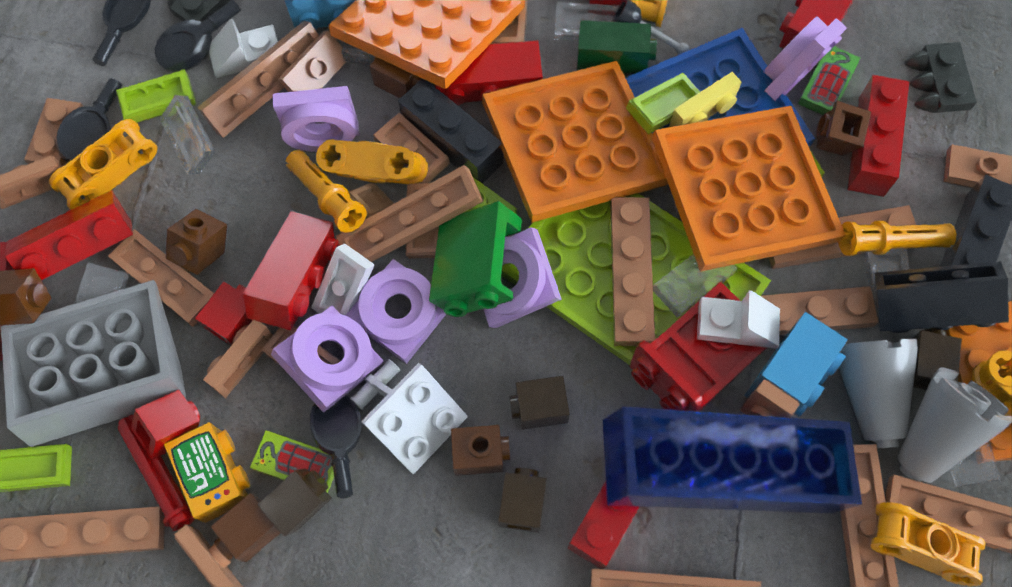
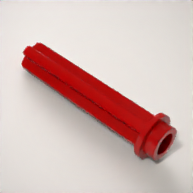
[118,414,195,531]

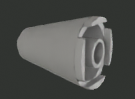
[839,339,918,448]
[897,367,1012,483]

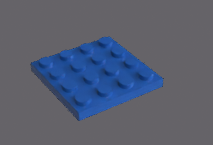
[626,28,815,147]

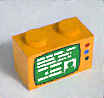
[164,422,251,523]

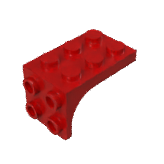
[629,281,767,424]

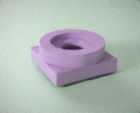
[763,16,847,100]
[273,86,360,152]
[484,227,562,328]
[345,259,446,364]
[271,305,384,413]

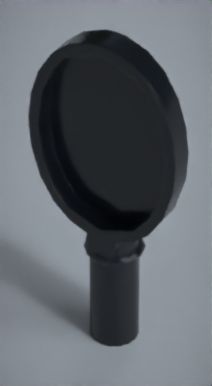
[92,0,151,66]
[155,0,241,72]
[56,78,122,162]
[310,395,362,498]

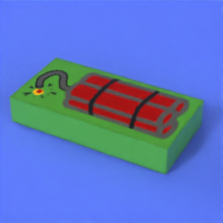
[798,46,860,115]

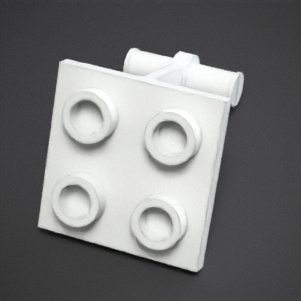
[350,359,468,475]

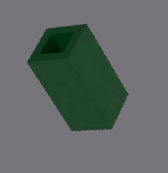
[577,20,657,74]

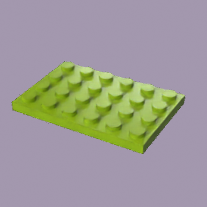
[501,193,772,365]

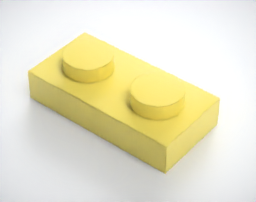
[669,72,741,127]

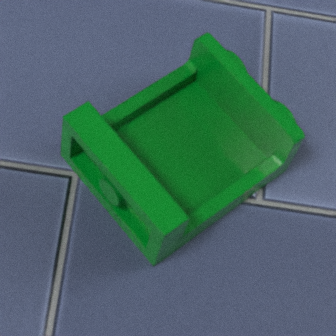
[429,201,522,317]

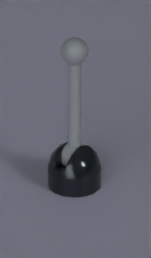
[612,0,690,55]

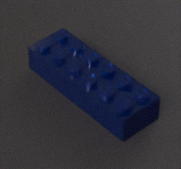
[602,407,862,513]

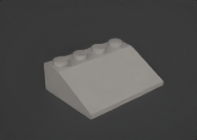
[1,280,186,447]

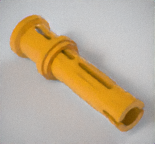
[286,150,367,233]
[838,220,957,256]

